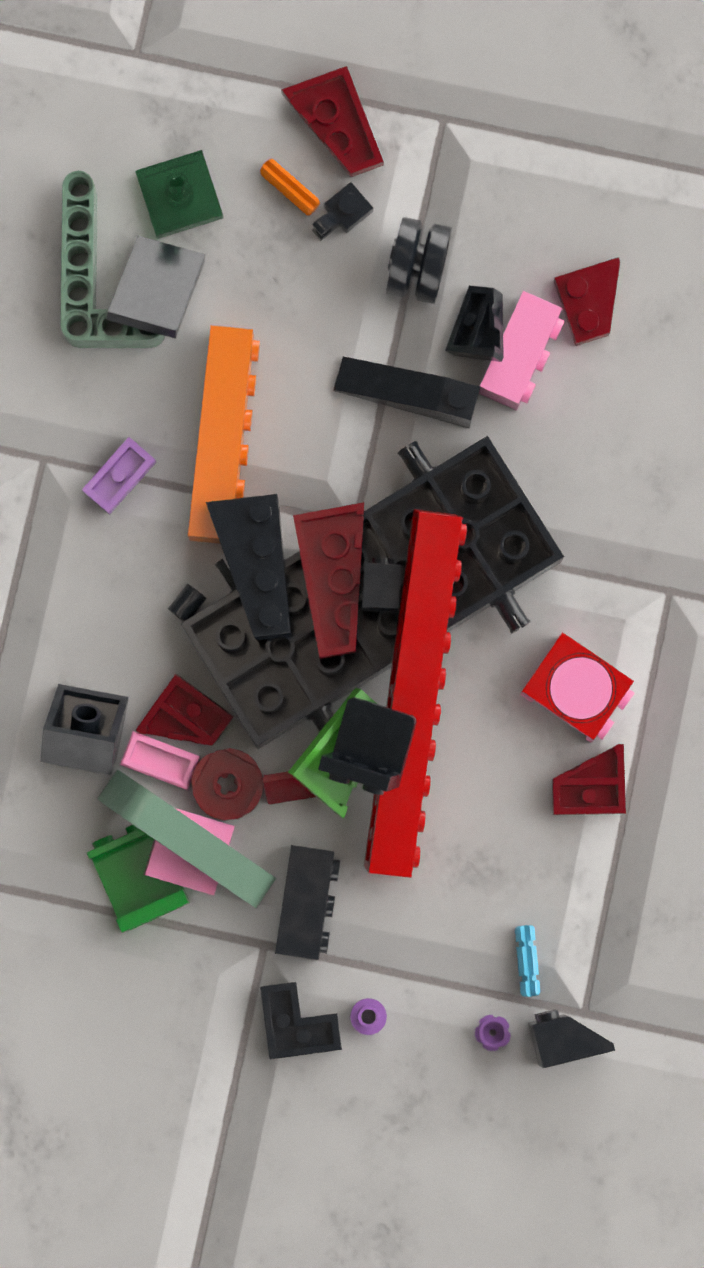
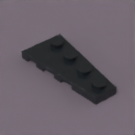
[206,494,291,640]

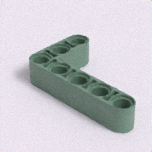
[60,170,165,348]
[97,769,277,908]

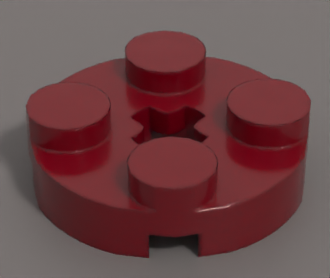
[191,748,264,821]

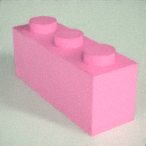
[479,291,564,410]

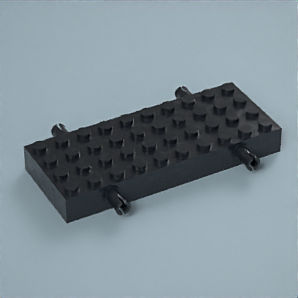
[181,436,564,749]

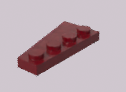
[293,502,364,659]

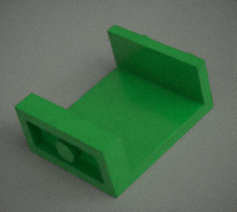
[87,824,190,933]

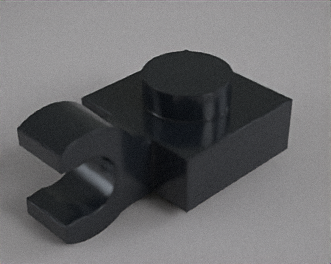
[312,182,374,241]

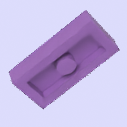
[82,437,156,515]

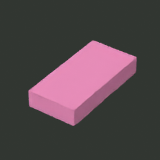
[120,731,200,791]

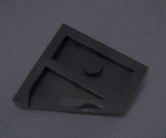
[445,285,504,362]

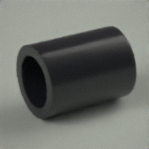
[168,583,207,622]

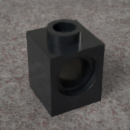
[362,558,401,613]

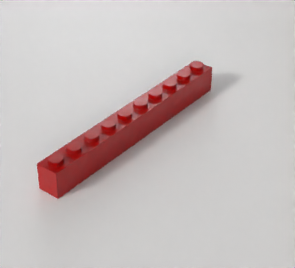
[364,509,467,878]

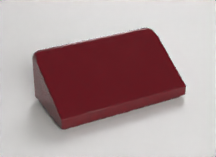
[262,771,316,805]

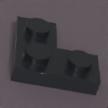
[260,982,342,1060]

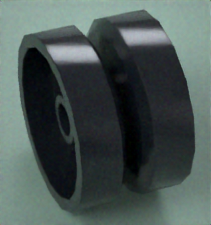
[386,217,452,304]

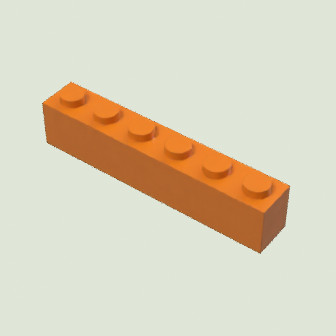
[188,325,260,544]

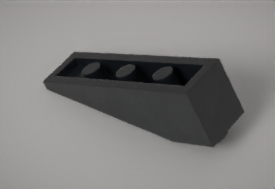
[333,356,480,428]

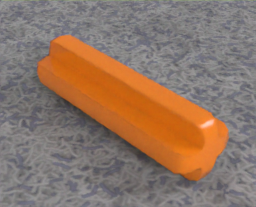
[260,159,320,216]

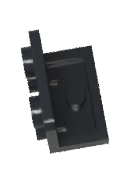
[318,697,417,795]

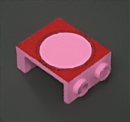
[520,632,634,743]

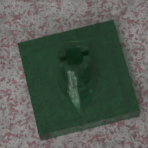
[135,150,224,239]

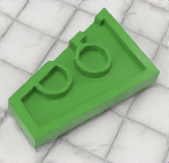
[288,688,377,819]

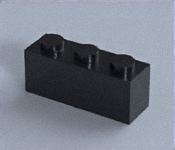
[275,845,341,960]

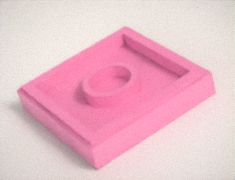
[144,808,235,895]

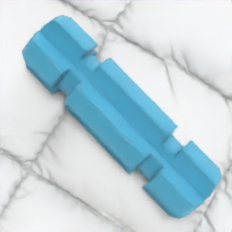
[515,925,540,997]

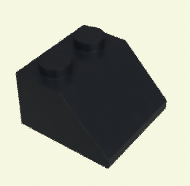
[40,684,129,775]
[528,1009,615,1068]

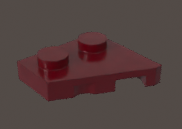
[554,257,620,346]
[135,674,235,746]
[552,744,626,815]

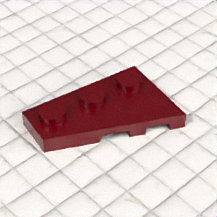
[281,66,384,177]

